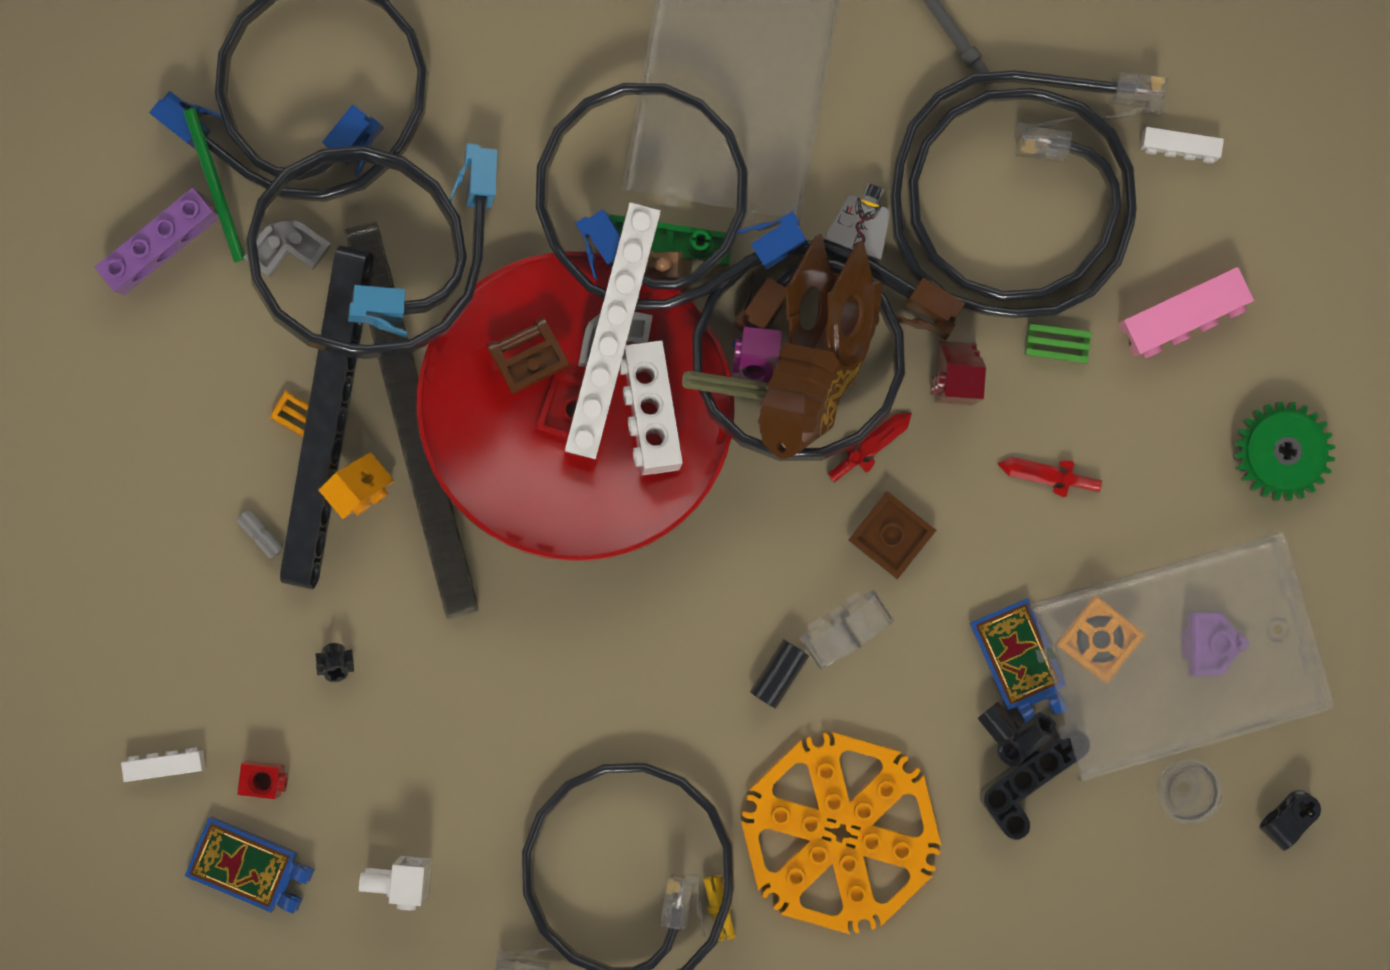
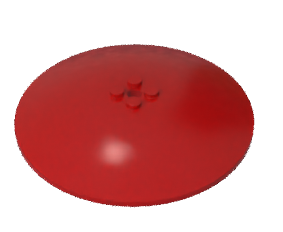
[417,251,735,561]

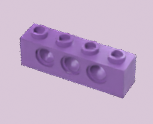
[95,188,219,295]

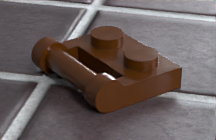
[486,317,569,395]

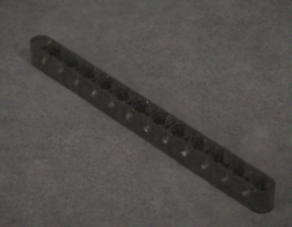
[345,221,479,619]

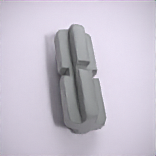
[237,510,283,558]

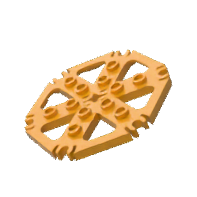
[741,731,942,935]

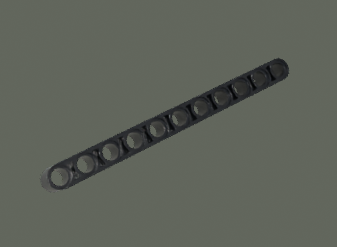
[280,245,374,589]

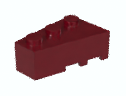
[930,341,986,405]

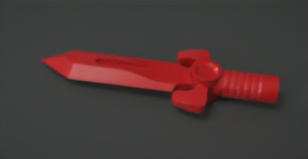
[827,413,912,483]
[997,457,1102,497]

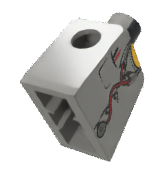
[824,183,891,263]

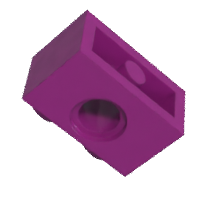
[732,327,782,383]

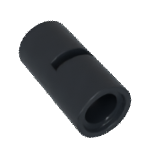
[750,639,810,709]

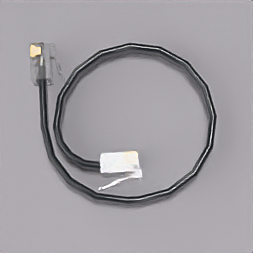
[495,762,735,970]

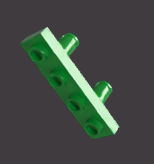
[610,214,732,266]

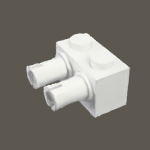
[359,856,432,910]

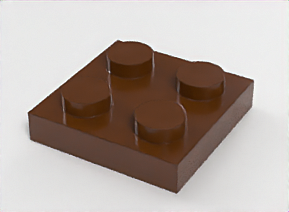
[848,491,937,579]

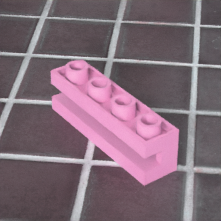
[1118,267,1254,359]

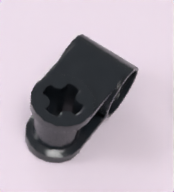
[1259,790,1321,851]

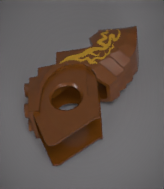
[758,234,881,460]

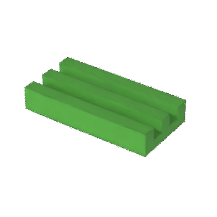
[1025,324,1092,364]

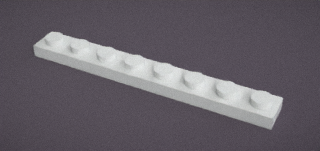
[565,202,661,459]

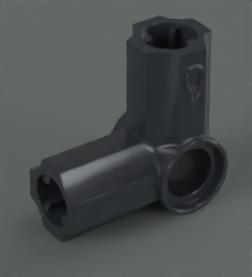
[977,702,1057,767]

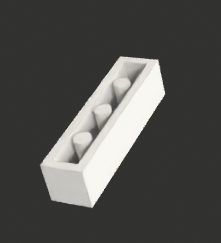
[1140,127,1224,163]
[121,747,206,782]

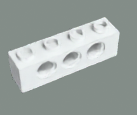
[619,341,683,475]

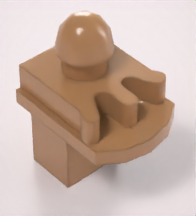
[645,251,692,279]

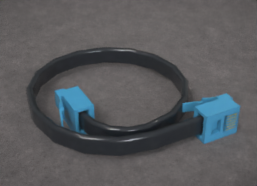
[246,144,497,359]

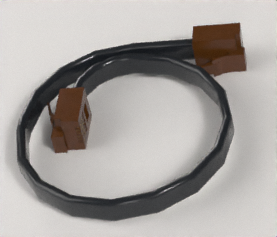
[692,240,965,461]

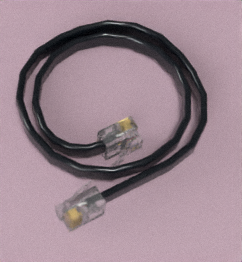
[890,70,1168,319]

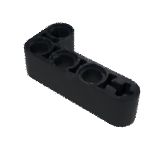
[980,728,1090,840]

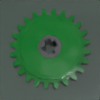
[1232,401,1336,501]

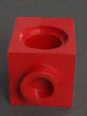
[237,760,288,799]

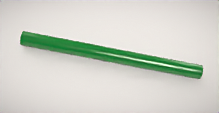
[183,107,245,262]

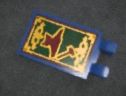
[969,598,1068,724]
[185,816,315,914]

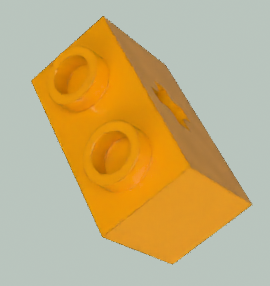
[318,452,395,519]

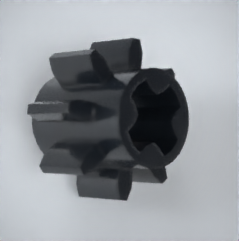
[315,643,354,682]

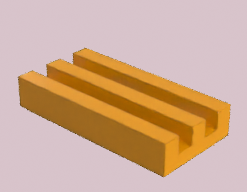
[269,391,309,437]

